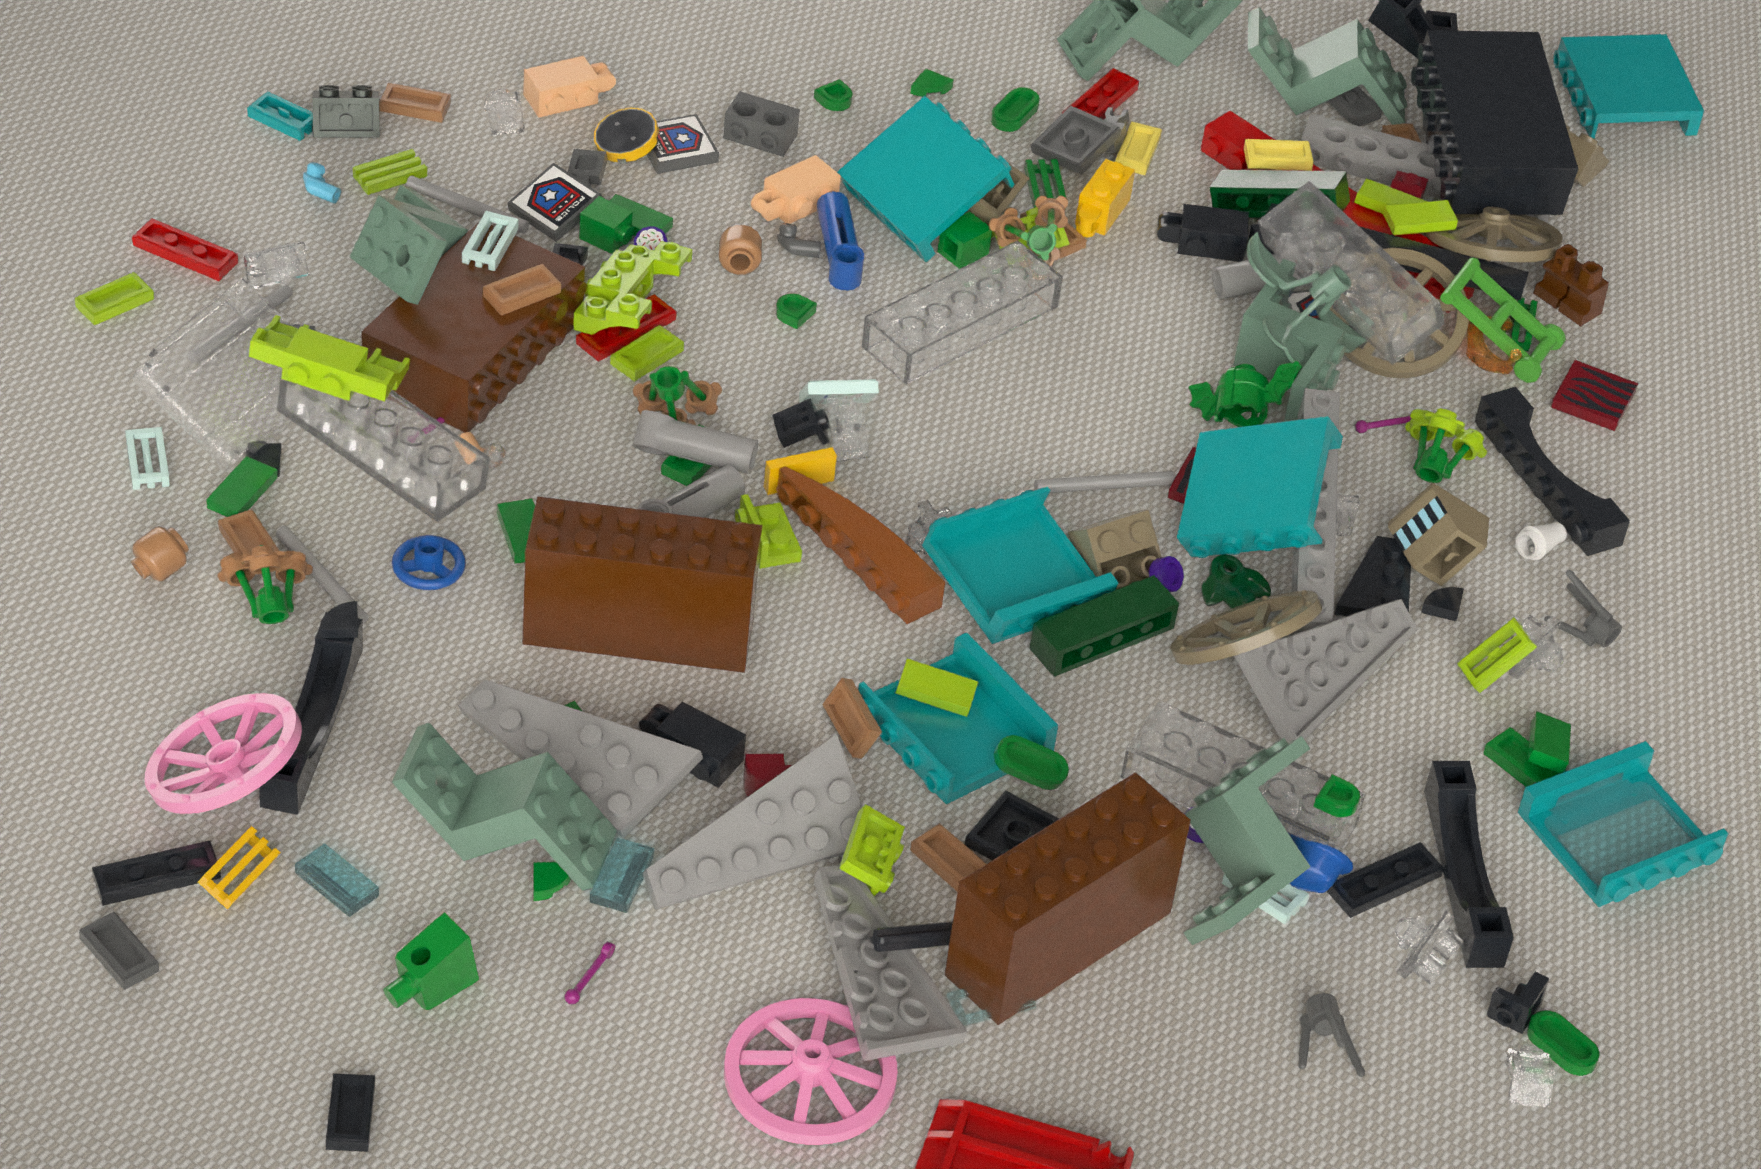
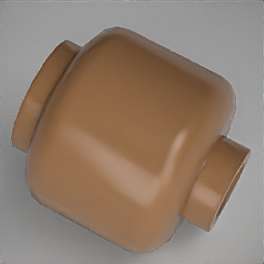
[719,225,762,275]
[131,526,189,582]

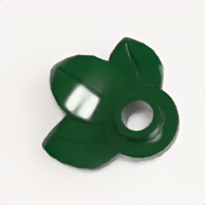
[1201,554,1271,609]

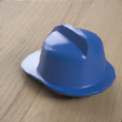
[1288,833,1353,893]

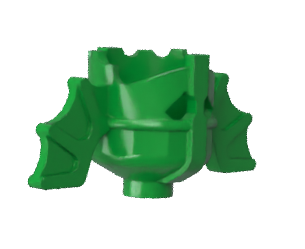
[1188,361,1302,427]

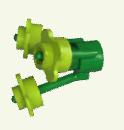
[1405,408,1487,483]

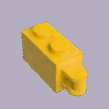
[1075,159,1135,238]

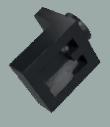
[772,398,831,448]
[1487,971,1549,1034]

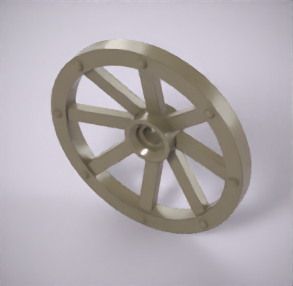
[1424,207,1563,263]
[1330,248,1469,378]
[1170,590,1322,665]

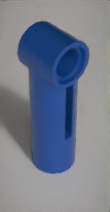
[816,191,864,291]

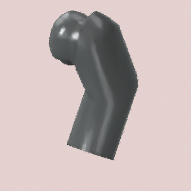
[777,223,821,258]

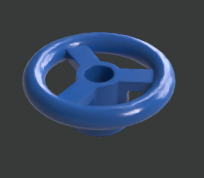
[392,535,466,590]

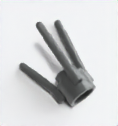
[1544,569,1622,648]
[1298,993,1365,1077]

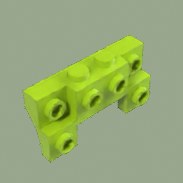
[574,241,692,335]
[249,315,410,402]

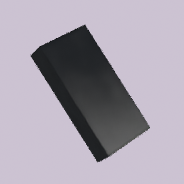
[326,1073,375,1152]

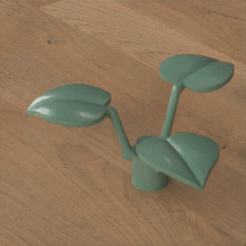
[1247,232,1367,363]

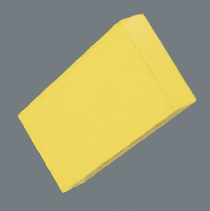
[1115,122,1162,175]
[1244,139,1314,171]

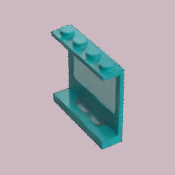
[1518,741,1729,907]

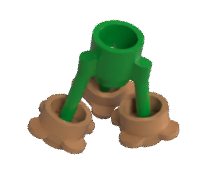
[989,195,1068,278]
[633,366,722,425]
[217,545,313,624]

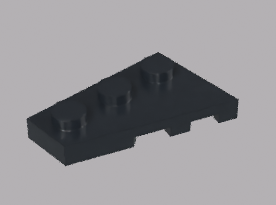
[1334,536,1411,616]

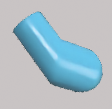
[303,162,341,204]

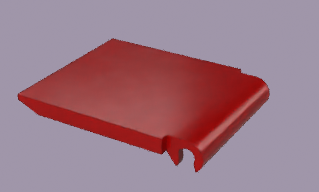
[915,1099,1134,1169]

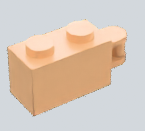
[523,56,616,118]
[751,155,841,224]

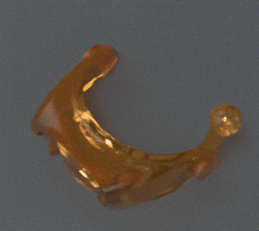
[1466,316,1522,374]

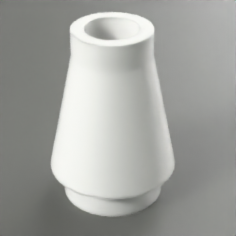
[1516,522,1567,560]

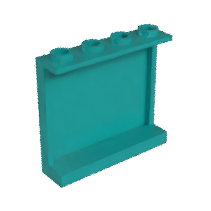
[1553,34,1704,139]
[837,96,1015,262]
[1177,416,1343,558]
[922,486,1119,644]
[858,632,1059,805]

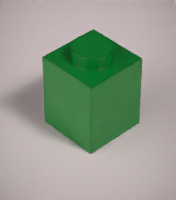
[579,196,634,254]
[937,211,992,269]

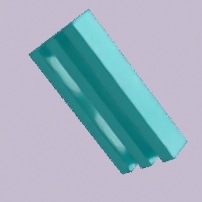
[247,91,313,141]

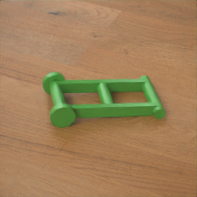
[1440,258,1566,383]

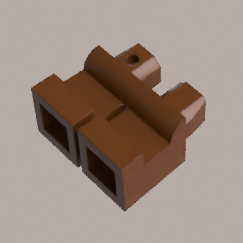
[1533,244,1609,327]

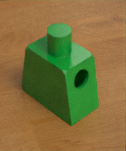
[383,912,479,1010]

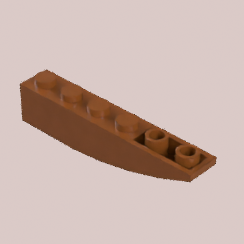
[777,467,945,624]

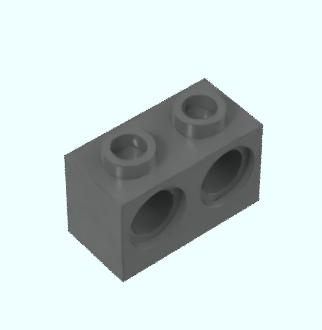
[723,91,800,157]

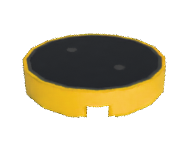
[594,108,659,162]

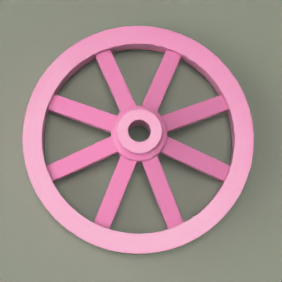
[144,693,302,814]
[724,998,898,1145]

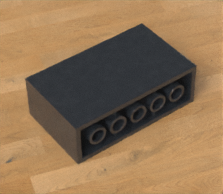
[1411,30,1578,215]

